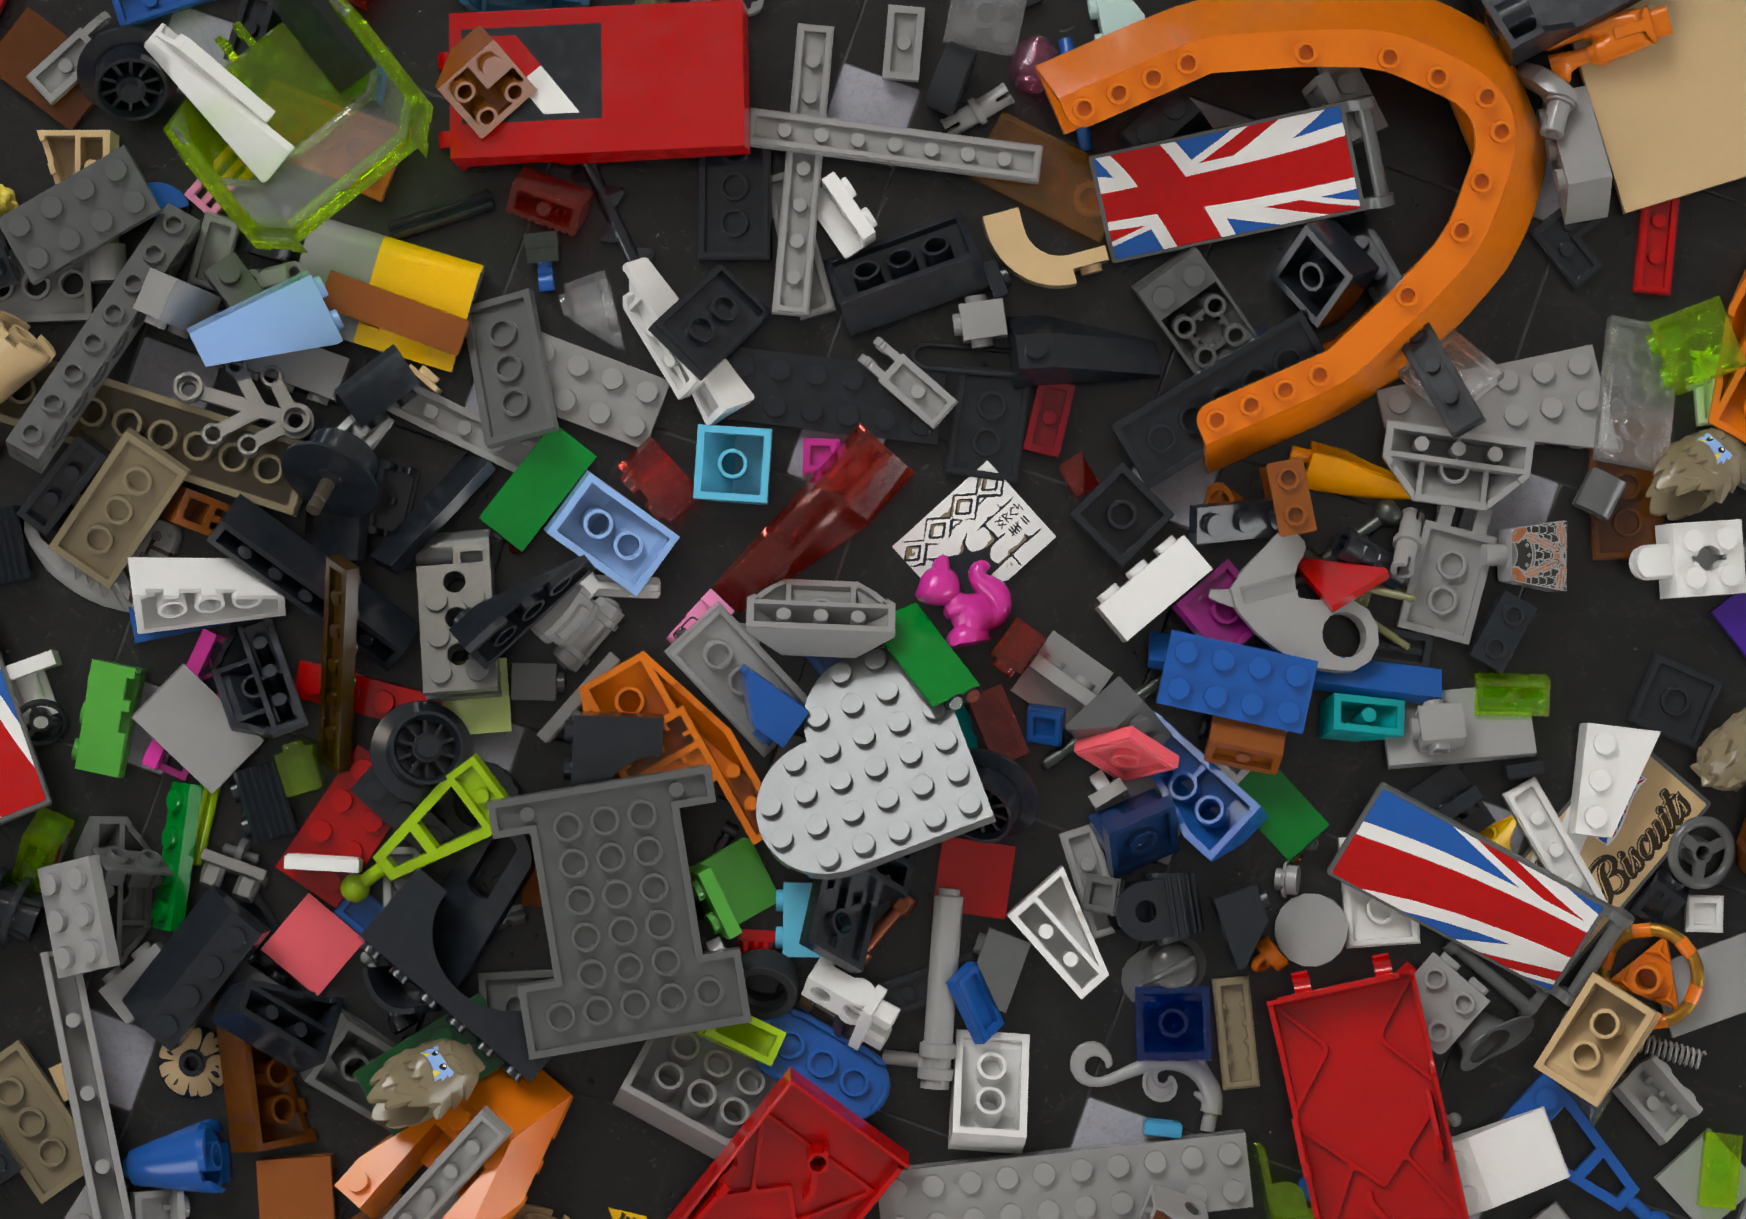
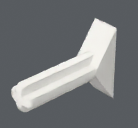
[580,572,661,599]

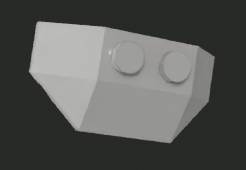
[1382,420,1535,511]
[746,579,896,658]

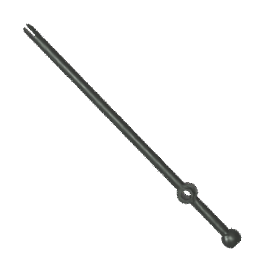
[1040,499,1403,771]

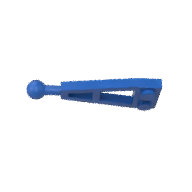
[1499,1073,1670,1219]

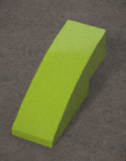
[692,1016,787,1067]

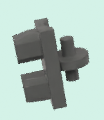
[199,838,269,904]

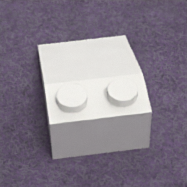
[948,1029,1030,1154]
[1452,1106,1570,1216]

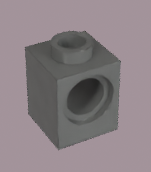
[511,663,565,701]

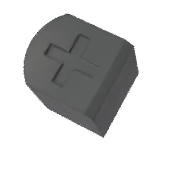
[1572,467,1627,521]

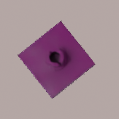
[1172,559,1254,645]

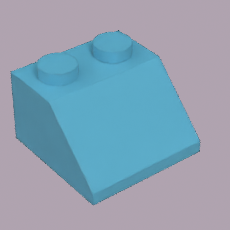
[693,424,773,505]

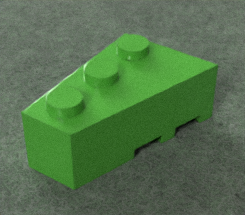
[72,659,148,778]

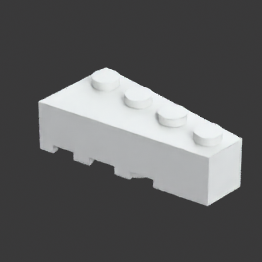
[127,557,286,634]

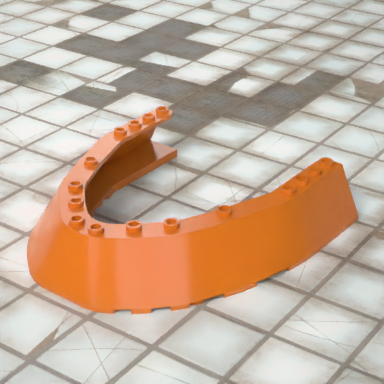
[1034,0,1546,474]

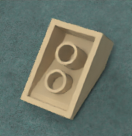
[1533,972,1662,1108]

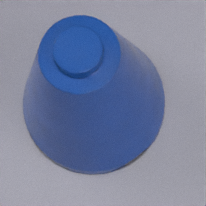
[123,1119,231,1194]

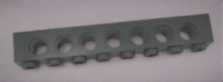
[5,203,201,474]

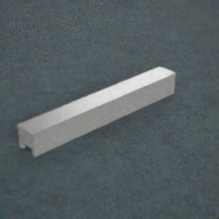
[40,951,132,1219]

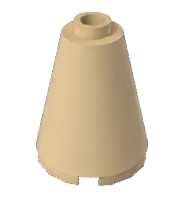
[0,311,56,404]

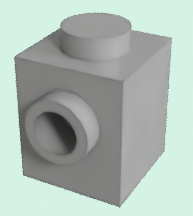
[952,294,1008,349]
[1409,699,1467,755]

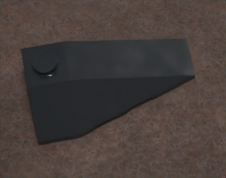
[449,555,596,670]

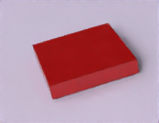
[932,837,1016,920]

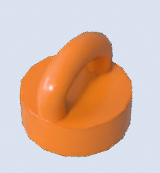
[1251,936,1289,972]

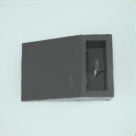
[1131,247,1258,374]

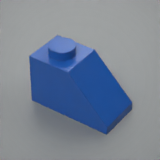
[740,664,809,748]

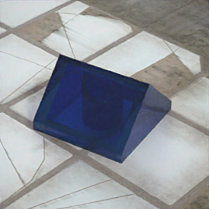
[1134,986,1212,1061]

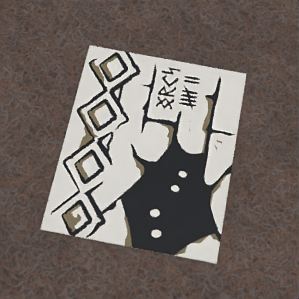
[892,460,1056,594]

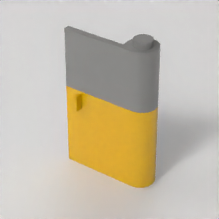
[299,214,485,373]

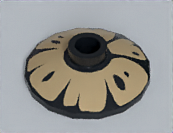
[157,1026,223,1099]

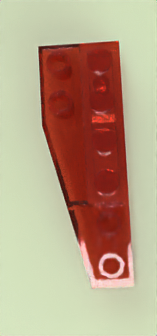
[712,424,915,612]

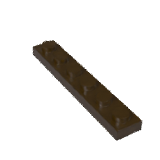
[318,554,361,774]

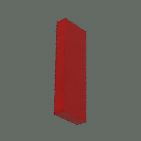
[1632,197,1680,296]

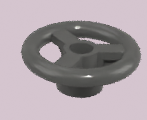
[1667,816,1736,889]

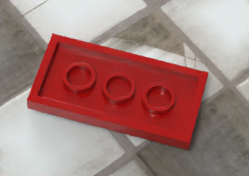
[275,744,392,908]

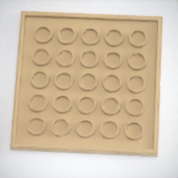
[1571,0,1746,214]

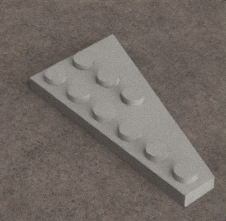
[1376,344,1618,453]

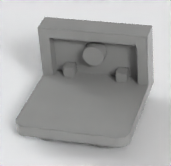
[1415,951,1490,1054]

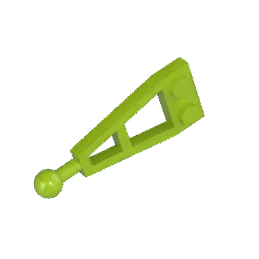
[340,753,510,903]

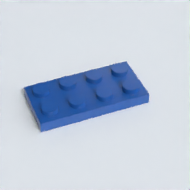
[1156,630,1318,734]

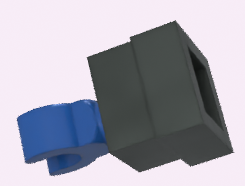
[523,230,560,292]

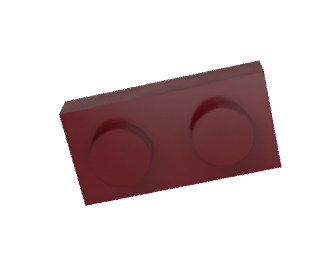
[1023,384,1076,458]

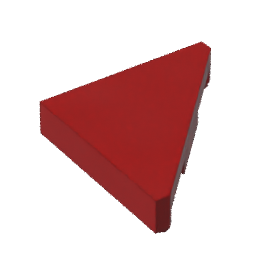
[1297,558,1389,613]

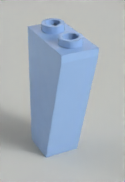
[186,270,345,367]

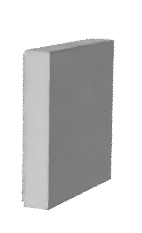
[1653,1128,1746,1219]

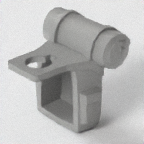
[531,584,625,673]

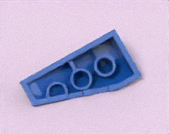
[1151,712,1269,862]

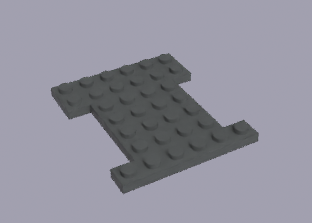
[487,763,752,1060]

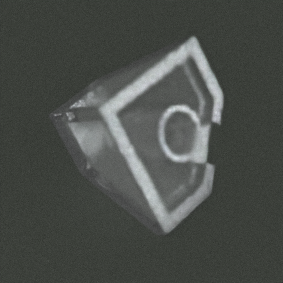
[559,270,625,351]

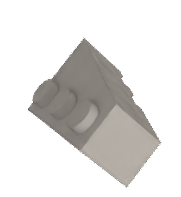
[1536,86,1613,225]

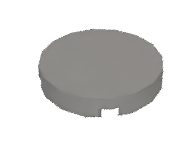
[1275,893,1349,967]

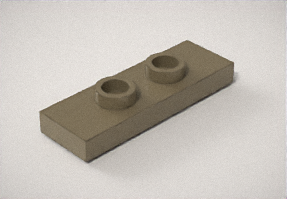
[1211,975,1260,1090]

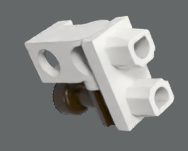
[797,956,901,1051]

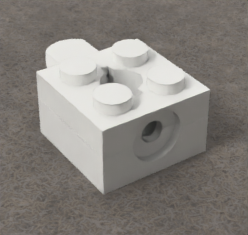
[1629,519,1746,599]

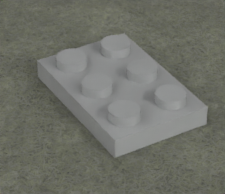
[37,855,120,978]

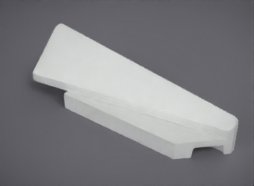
[144,23,295,183]
[623,257,755,425]

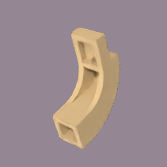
[982,207,1109,289]

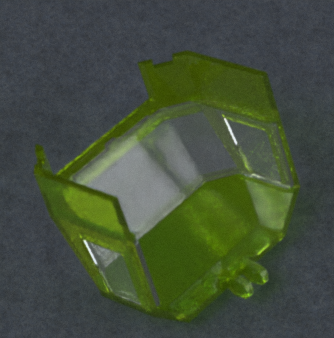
[163,0,433,253]

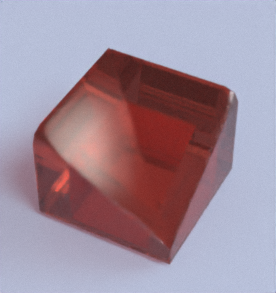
[1058,451,1099,498]

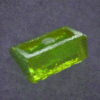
[1474,673,1551,716]

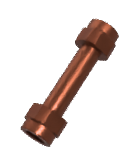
[865,895,918,965]

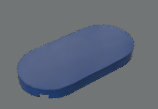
[755,1008,891,1119]

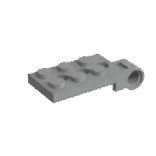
[0,243,127,323]

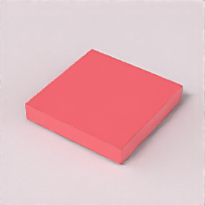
[1074,725,1179,782]
[260,893,363,995]

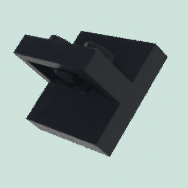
[1405,764,1496,833]

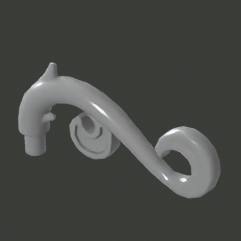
[1070,1041,1223,1133]

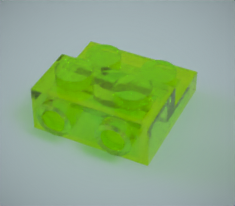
[1645,295,1746,396]

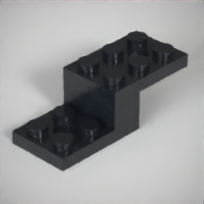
[799,851,917,975]

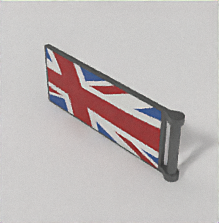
[1089,94,1395,263]

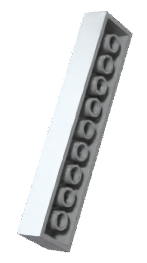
[878,1129,1254,1219]

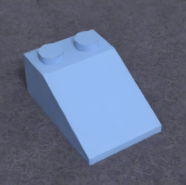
[543,470,680,597]

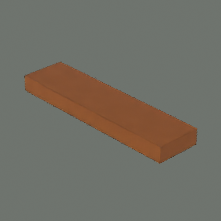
[323,270,471,356]

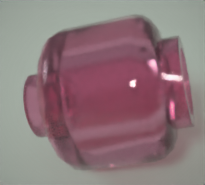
[1008,36,1060,94]

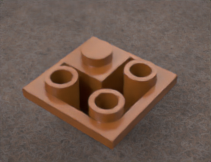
[435,25,537,139]

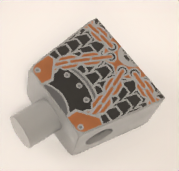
[1479,521,1567,592]

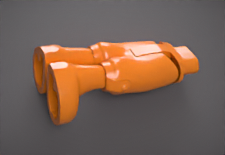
[1547,5,1673,83]

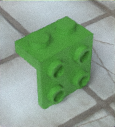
[689,838,776,939]

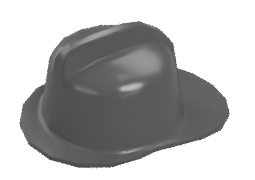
[1121,938,1207,1008]
[1454,1011,1534,1071]

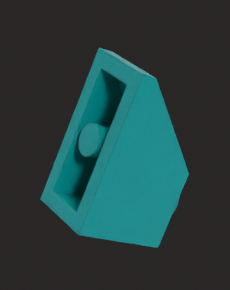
[1319,693,1405,742]

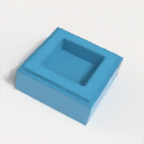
[1142,1117,1183,1139]

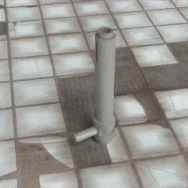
[882,888,964,1090]

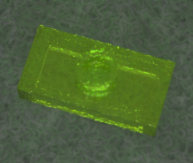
[1696,1131,1743,1210]

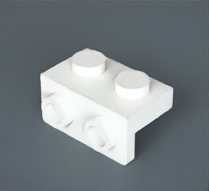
[817,171,878,259]

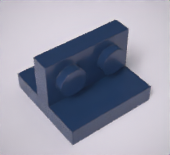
[1088,788,1180,878]

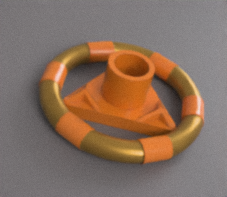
[1597,922,1705,1030]

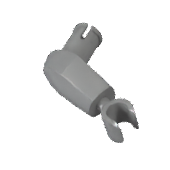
[1517,62,1578,140]

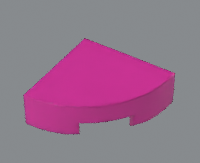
[802,438,840,475]

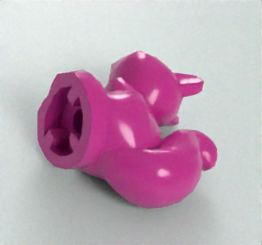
[915,554,1012,648]

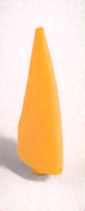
[1289,441,1410,499]

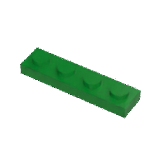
[151,781,203,932]

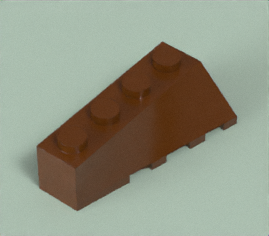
[214,1005,318,1153]

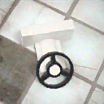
[6,650,67,746]

